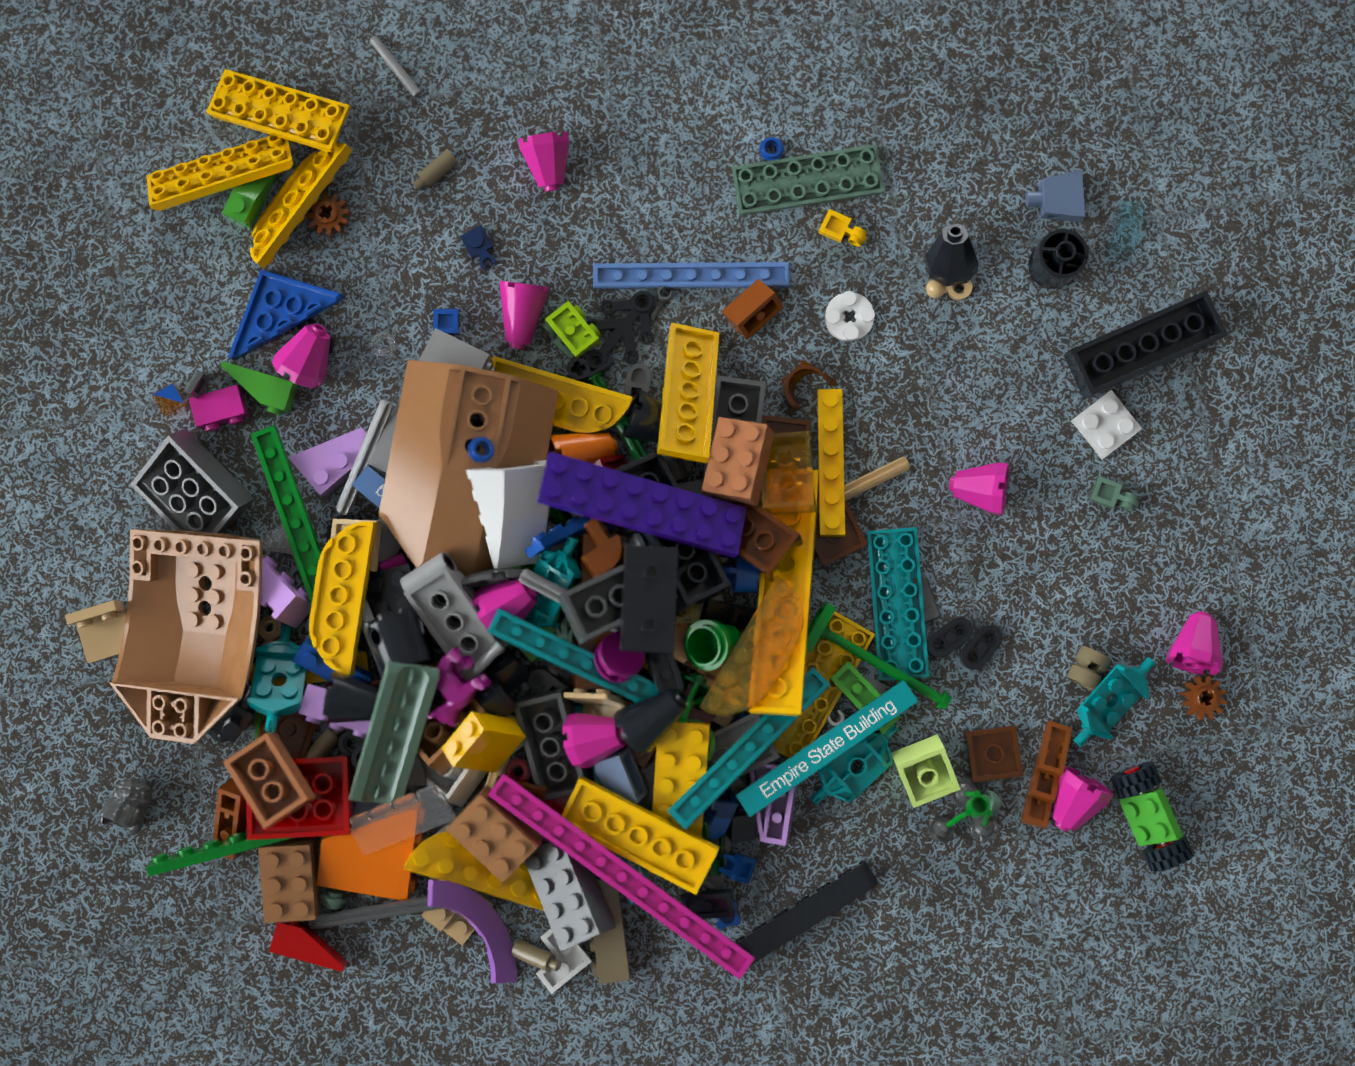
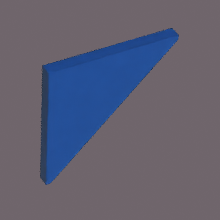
[228,269,345,360]

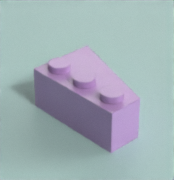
[288,427,367,498]
[261,556,311,628]
[299,684,370,738]
[750,763,797,846]

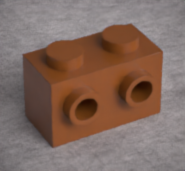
[722,279,784,340]

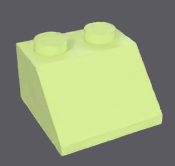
[891,734,961,808]

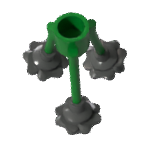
[927,778,1000,845]

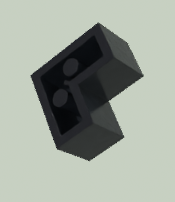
[476,646,530,717]

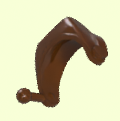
[781,360,837,410]

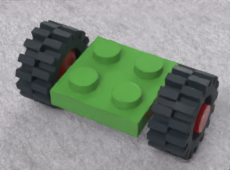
[1110,761,1194,872]

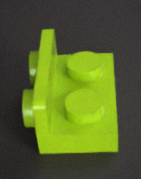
[545,301,601,359]

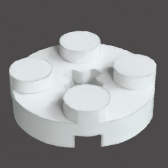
[825,291,875,341]

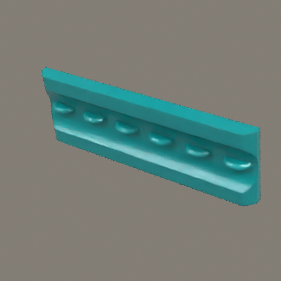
[867,527,930,681]

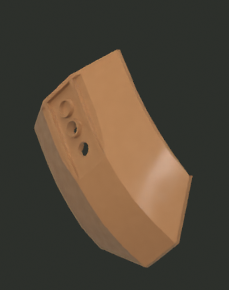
[378,360,558,577]
[109,529,263,744]

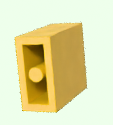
[442,711,526,773]

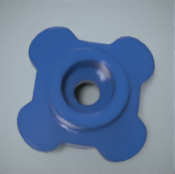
[716,901,741,929]

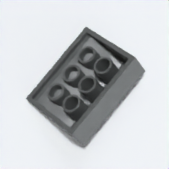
[130,428,255,534]

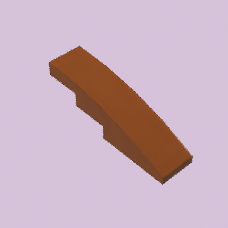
[1020,720,1073,829]

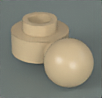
[926,279,972,301]
[258,615,284,646]

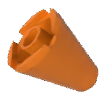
[548,432,618,464]

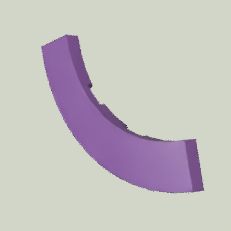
[427,879,517,983]

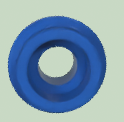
[759,137,784,161]
[468,437,494,463]

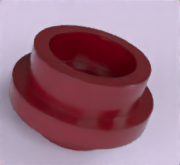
[506,758,531,782]

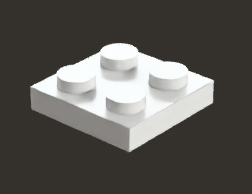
[1071,390,1142,459]

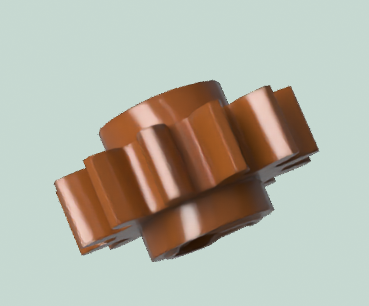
[305,192,351,238]
[1180,676,1227,720]

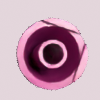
[499,280,549,349]

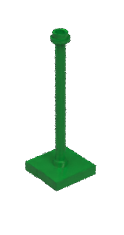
[807,603,952,710]

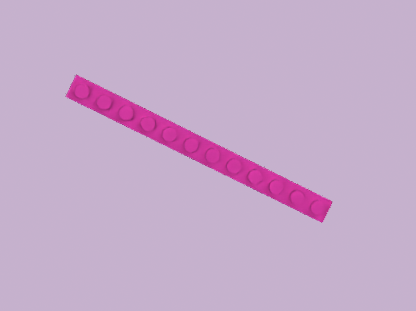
[488,773,755,980]

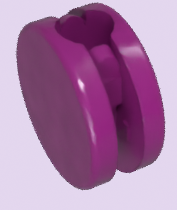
[594,631,645,683]

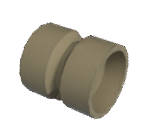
[1066,646,1111,691]

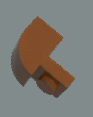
[580,519,622,578]

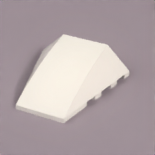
[466,460,550,569]

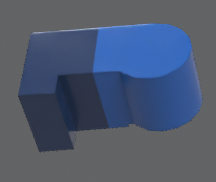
[703,789,738,839]

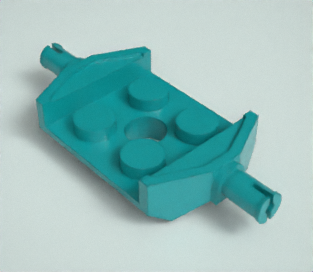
[526,536,583,628]
[247,625,307,732]
[1073,657,1156,748]
[810,724,899,806]

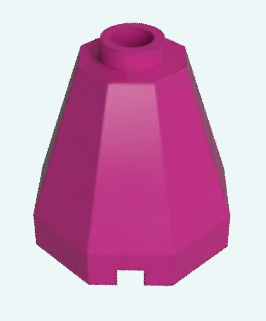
[518,131,570,192]
[272,323,330,389]
[949,463,1009,516]
[472,579,539,630]
[1165,611,1223,675]
[562,713,626,769]
[1052,765,1113,832]

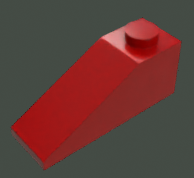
[269,921,348,972]

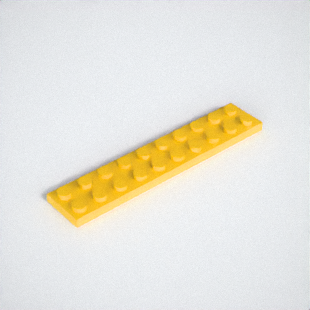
[749,469,819,716]

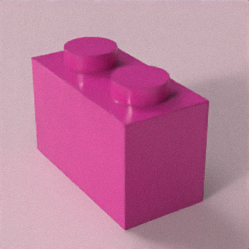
[188,385,250,432]

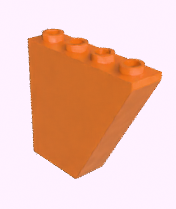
[317,798,427,900]

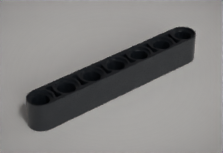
[728,860,879,976]

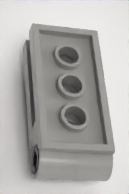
[400,551,510,676]

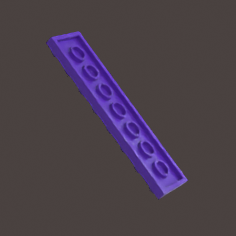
[536,452,747,558]

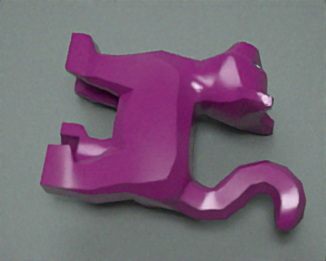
[428,647,492,727]

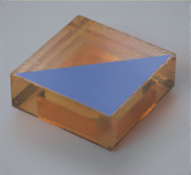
[152,382,187,417]

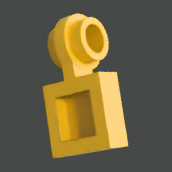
[819,209,867,247]

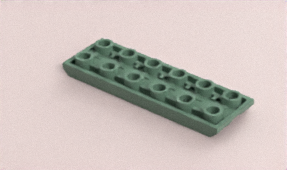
[732,144,885,216]
[348,661,439,805]

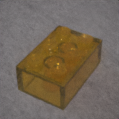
[762,431,816,515]

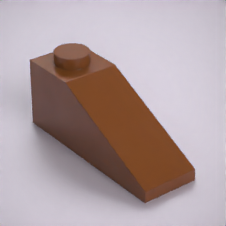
[212,777,247,860]

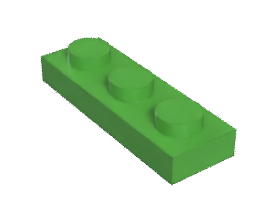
[829,661,901,734]

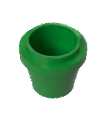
[684,619,742,671]

